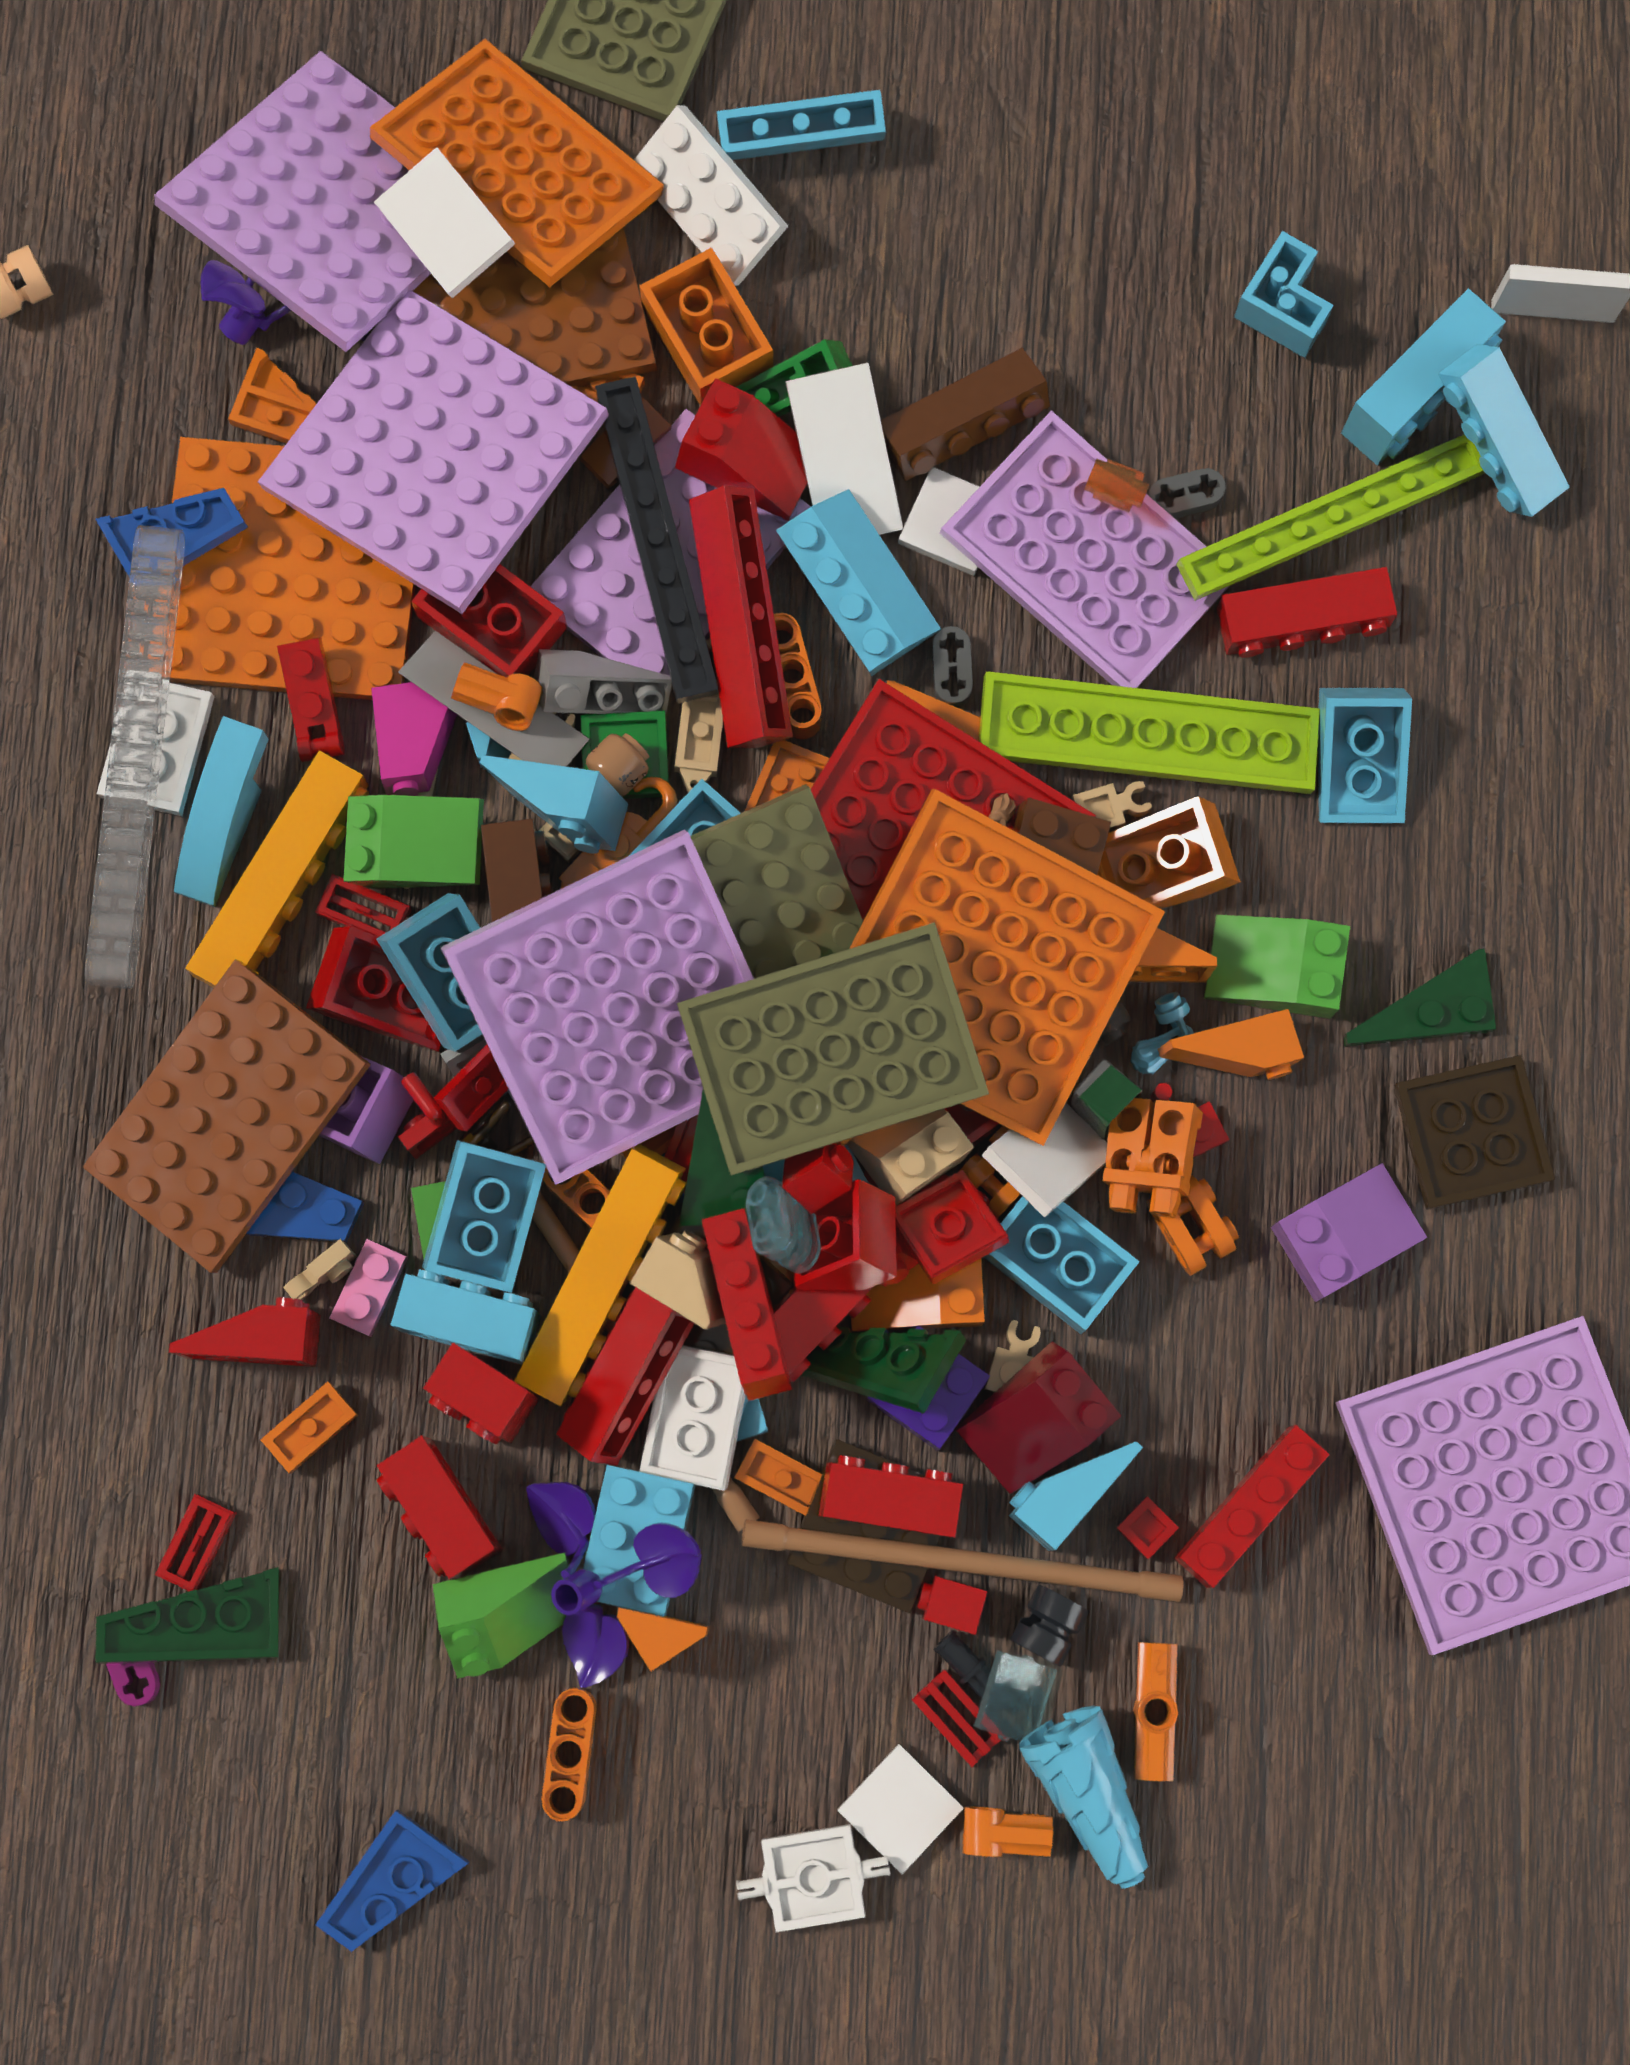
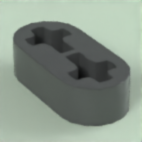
[1148,468,1226,519]
[932,626,973,708]

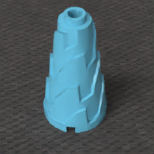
[1019,1706,1148,1889]

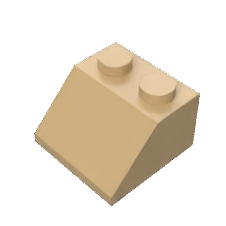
[847,1109,974,1206]
[630,1231,726,1330]

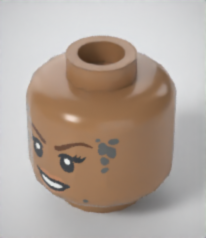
[586,733,649,797]

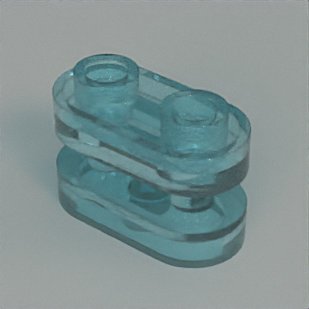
[746,1176,821,1273]

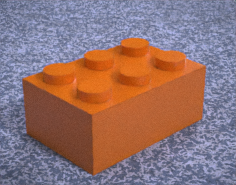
[639,247,773,406]

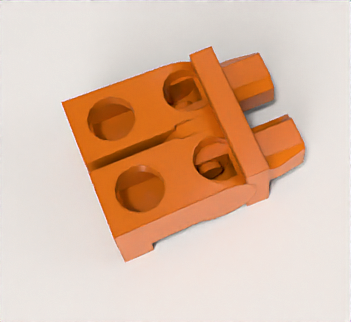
[1103,1098,1203,1218]

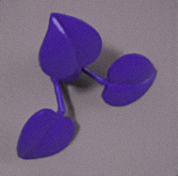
[201,260,369,345]
[526,1482,702,1688]

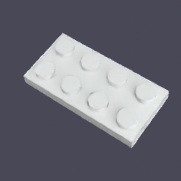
[634,105,788,286]

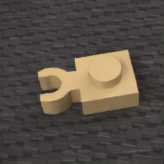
[1071,781,1152,831]
[283,1239,357,1300]
[984,1320,1041,1393]

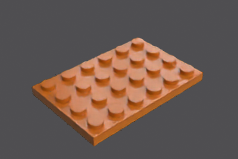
[370,39,664,287]

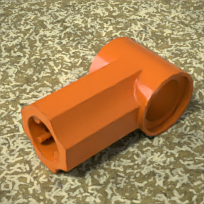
[451,662,543,731]
[962,1806,1053,1857]

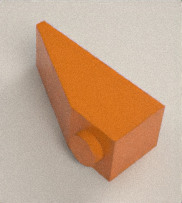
[1157,1009,1304,1080]

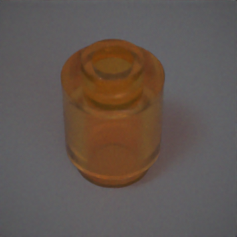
[1084,458,1150,513]

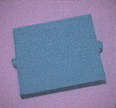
[974,1650,1057,1741]

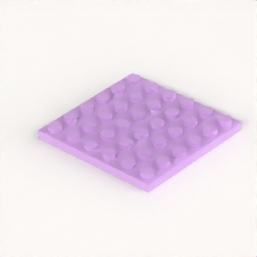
[154,51,431,352]
[258,290,609,614]
[441,829,754,1185]
[1335,1316,1630,1655]

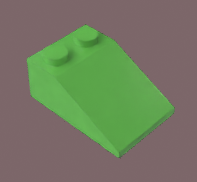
[344,795,484,889]
[1204,915,1350,1019]
[433,1553,569,1678]

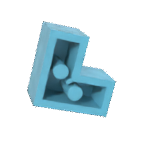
[1234,231,1334,358]

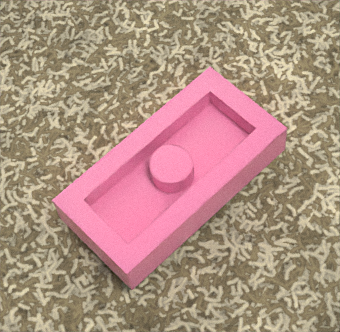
[330,1239,408,1337]

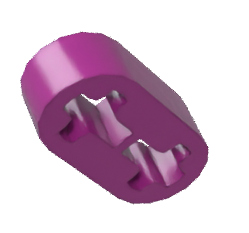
[106,1662,160,1706]

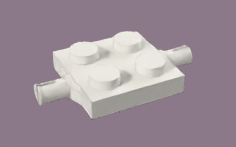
[736,1824,890,1932]

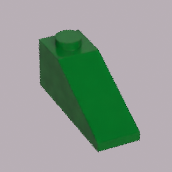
[736,339,852,417]

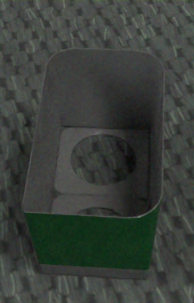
[1070,1059,1143,1140]

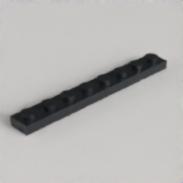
[595,376,718,704]

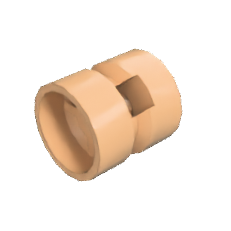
[0,245,53,319]

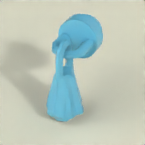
[1130,992,1194,1075]

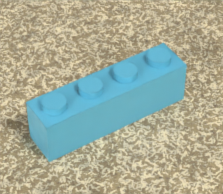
[717,90,886,160]
[1438,344,1570,517]

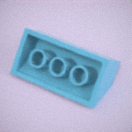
[776,489,941,676]

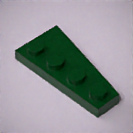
[679,1088,767,1227]
[801,1327,966,1414]
[95,1567,279,1664]

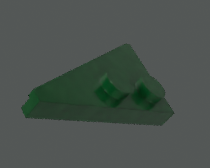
[1344,949,1496,1047]

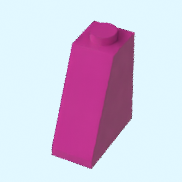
[371,682,457,796]

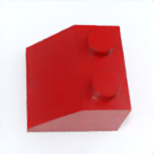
[794,1179,897,1290]

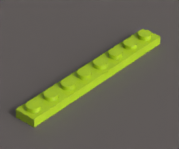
[1176,434,1485,601]

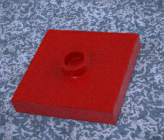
[895,1169,1009,1285]

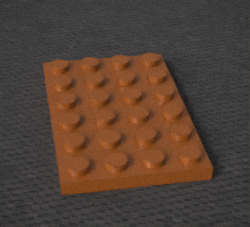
[413,227,657,387]
[83,959,371,1273]

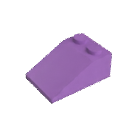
[319,1057,413,1164]
[1271,1163,1427,1302]

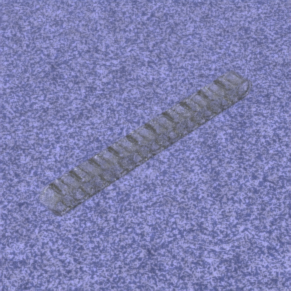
[85,525,185,989]

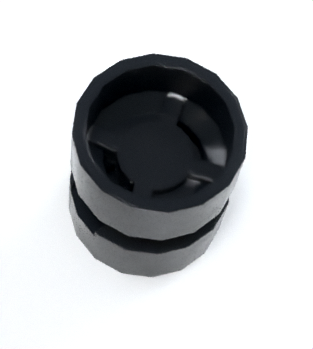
[1010,1584,1089,1667]

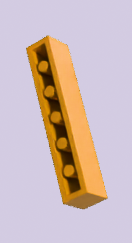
[185,751,369,988]
[514,1144,686,1406]

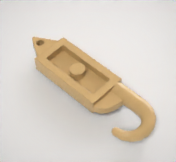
[674,638,723,793]

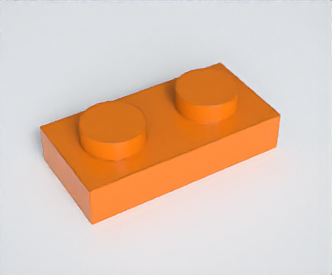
[261,1382,358,1474]
[734,1439,822,1515]

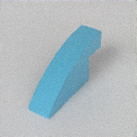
[174,716,269,907]

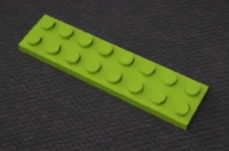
[979,671,1320,794]

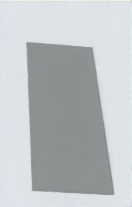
[398,631,589,767]

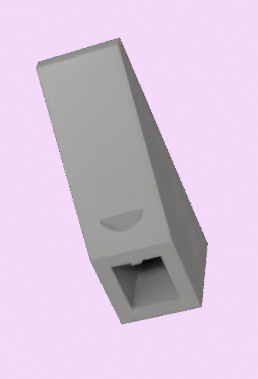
[534,649,672,714]

